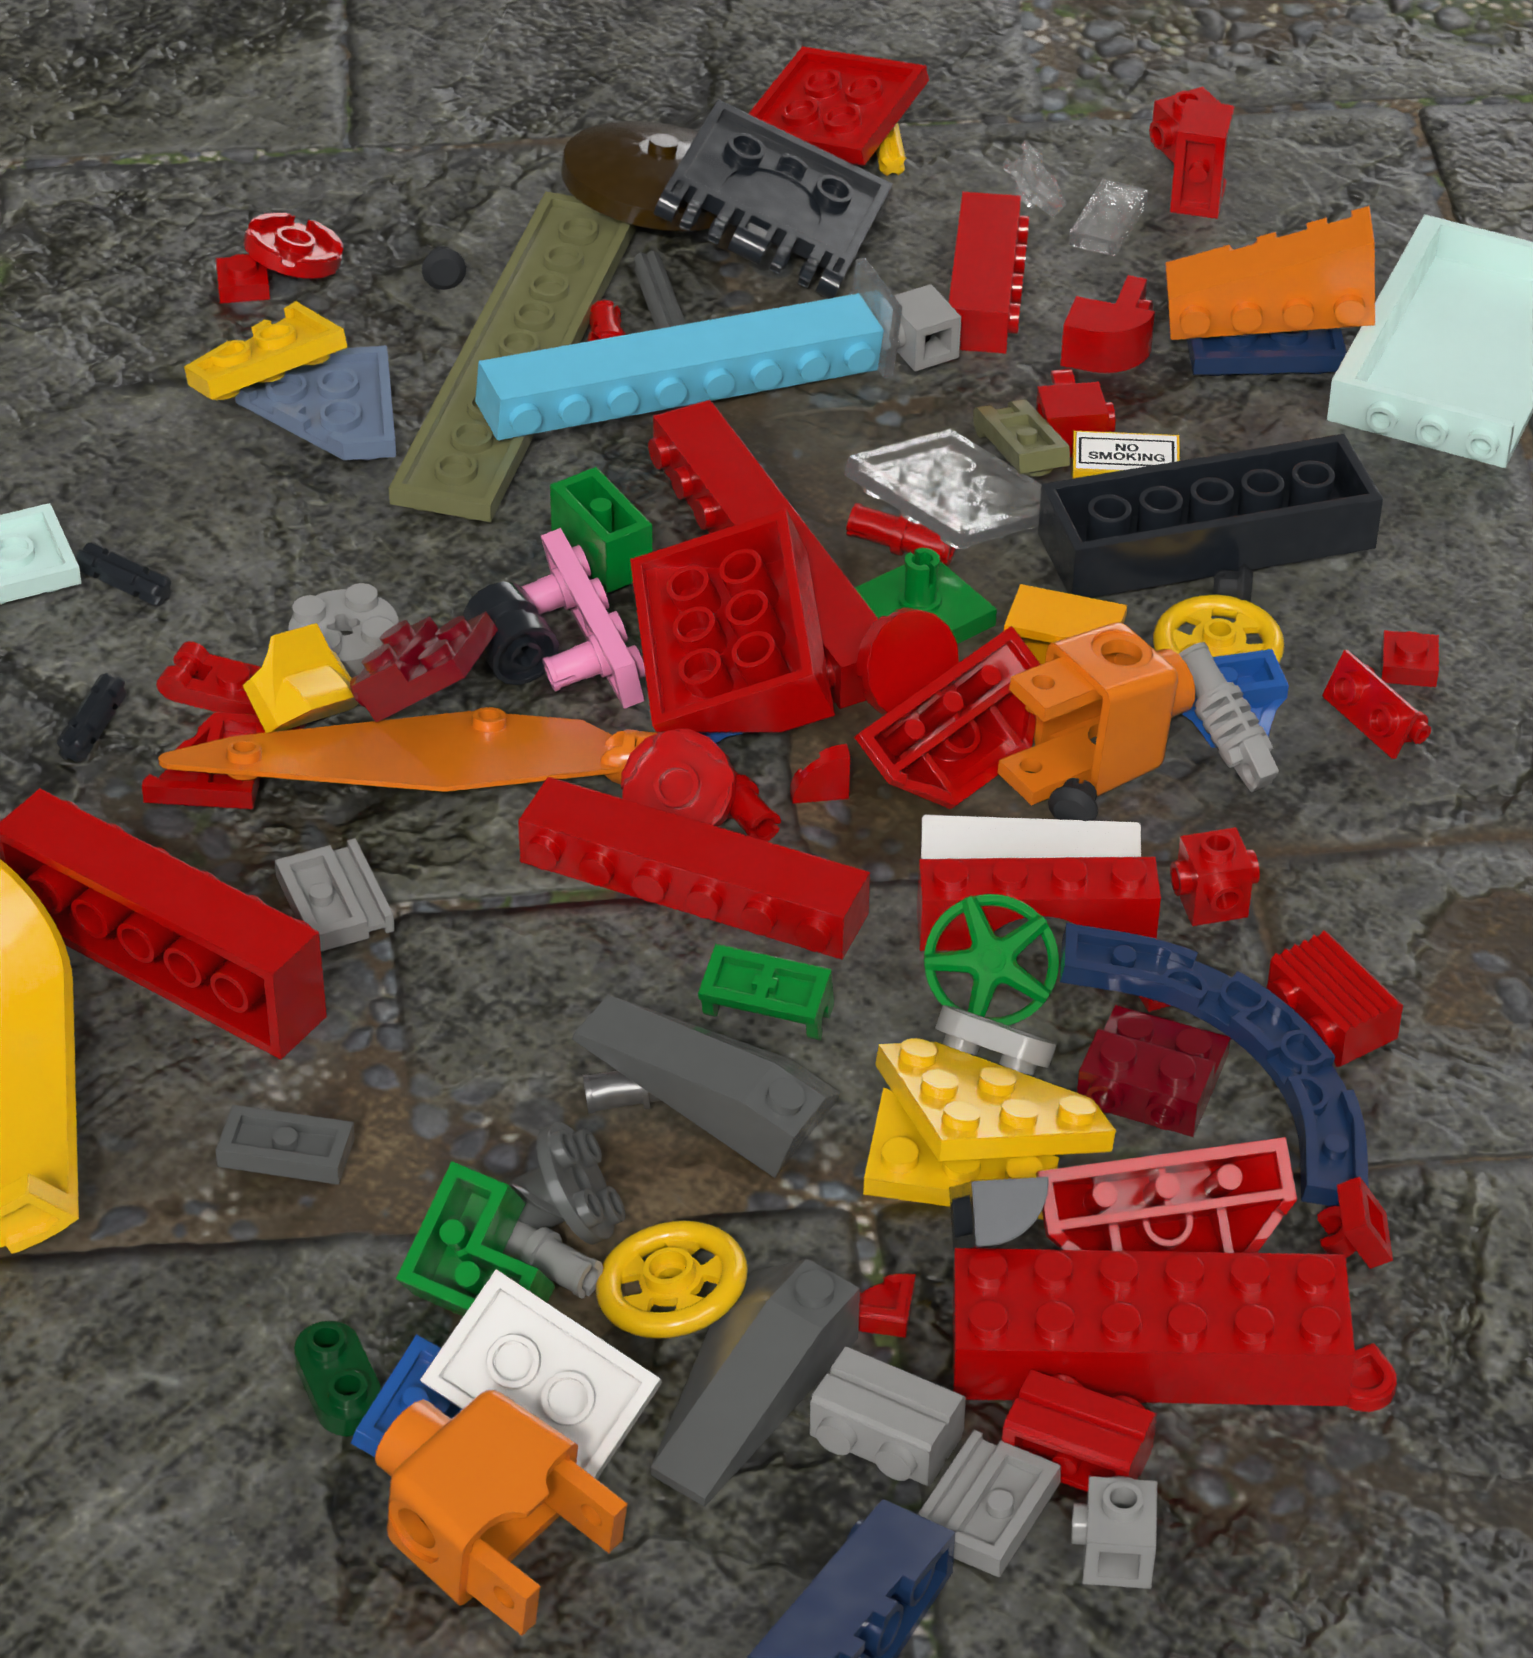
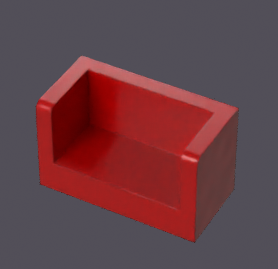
[1170,99,1234,219]

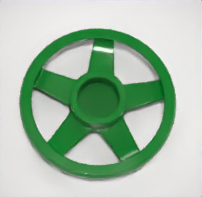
[924,894,1059,1026]

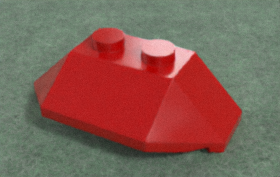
[854,626,1041,809]
[1036,1137,1297,1253]

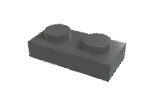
[216,1105,355,1185]

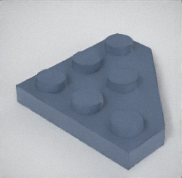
[235,346,396,460]

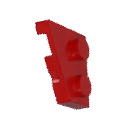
[142,712,266,809]

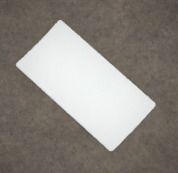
[921,815,1141,859]

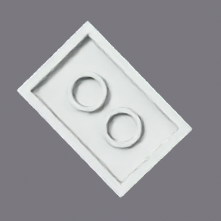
[420,1270,662,1479]

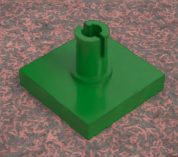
[855,548,997,644]

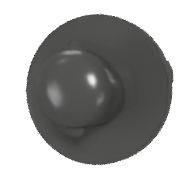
[509,1122,626,1245]

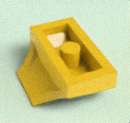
[242,623,359,733]

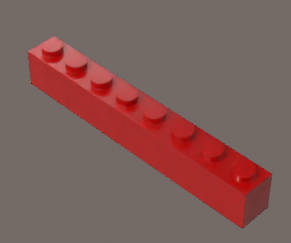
[648,400,878,709]

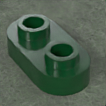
[294,1321,381,1436]

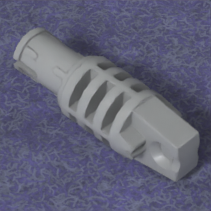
[1179,642,1279,792]

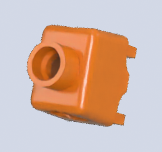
[998,622,1195,806]
[375,1390,627,1636]

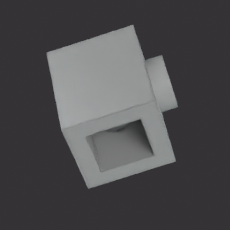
[882,284,961,371]
[1071,1476,1157,1589]

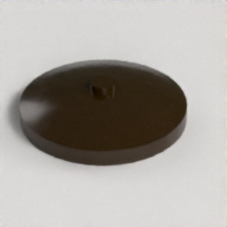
[561,121,718,231]

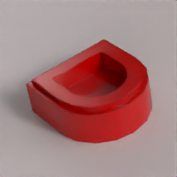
[1346,1343,1397,1412]

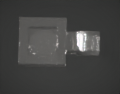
[1003,141,1067,217]

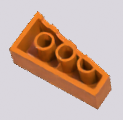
[1166,206,1375,340]

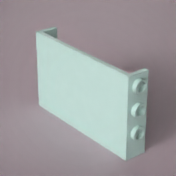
[1327,214,1533,468]

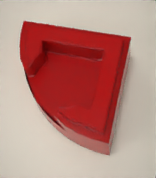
[790,744,850,804]
[858,1274,916,1338]

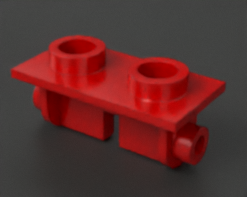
[1322,650,1431,759]

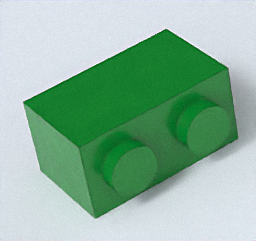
[550,467,653,593]

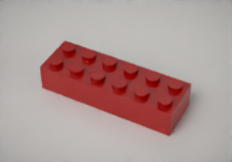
[0,788,327,1060]
[953,1248,1355,1406]

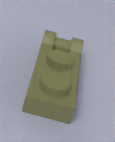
[973,399,1070,476]

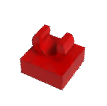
[1317,1176,1393,1269]

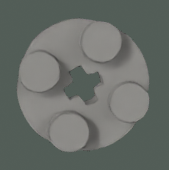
[288,583,399,677]

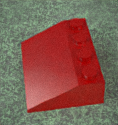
[630,509,835,732]

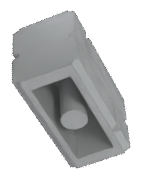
[810,1346,966,1487]

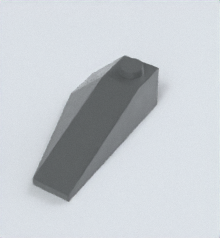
[572,995,841,1178]
[651,1259,860,1507]

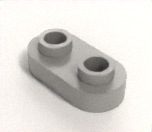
[935,1005,1057,1075]

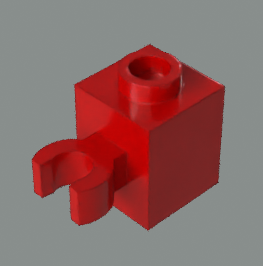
[1036,369,1116,457]

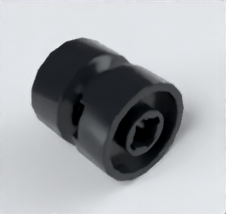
[463,581,559,685]

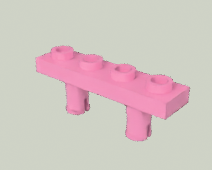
[521,528,646,709]

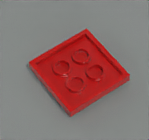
[748,46,929,165]

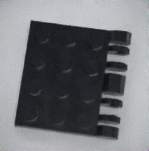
[653,100,893,299]

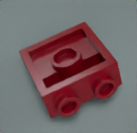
[350,612,498,723]
[1077,1005,1231,1137]

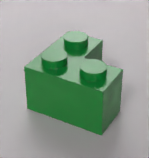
[396,1161,555,1317]

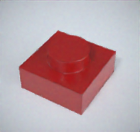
[216,254,270,304]
[1381,630,1439,687]

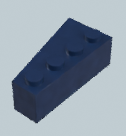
[748,1499,955,1658]

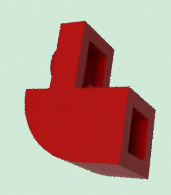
[1060,275,1155,373]

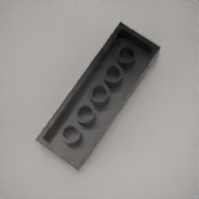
[1038,434,1383,598]

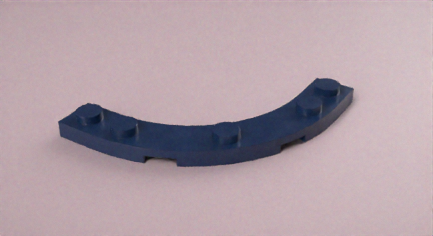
[1060,923,1369,1206]

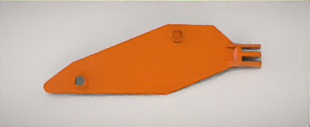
[158,707,656,792]

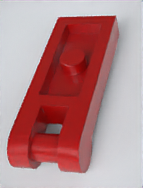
[156,641,307,730]

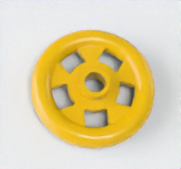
[1153,595,1284,663]
[596,1221,747,1339]

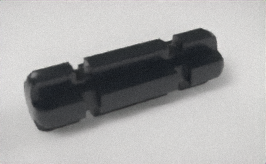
[76,542,172,606]
[57,673,127,763]

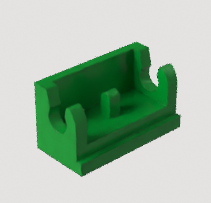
[698,944,834,1040]

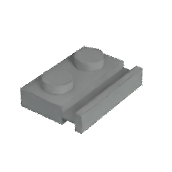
[275,838,394,951]
[918,1430,1061,1578]

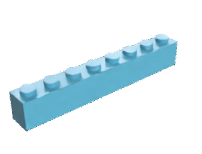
[475,293,884,441]

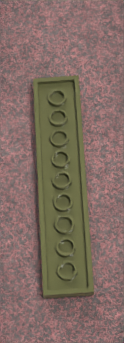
[389,191,638,522]

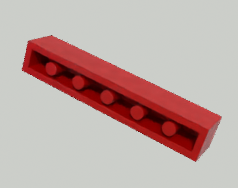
[518,777,870,960]

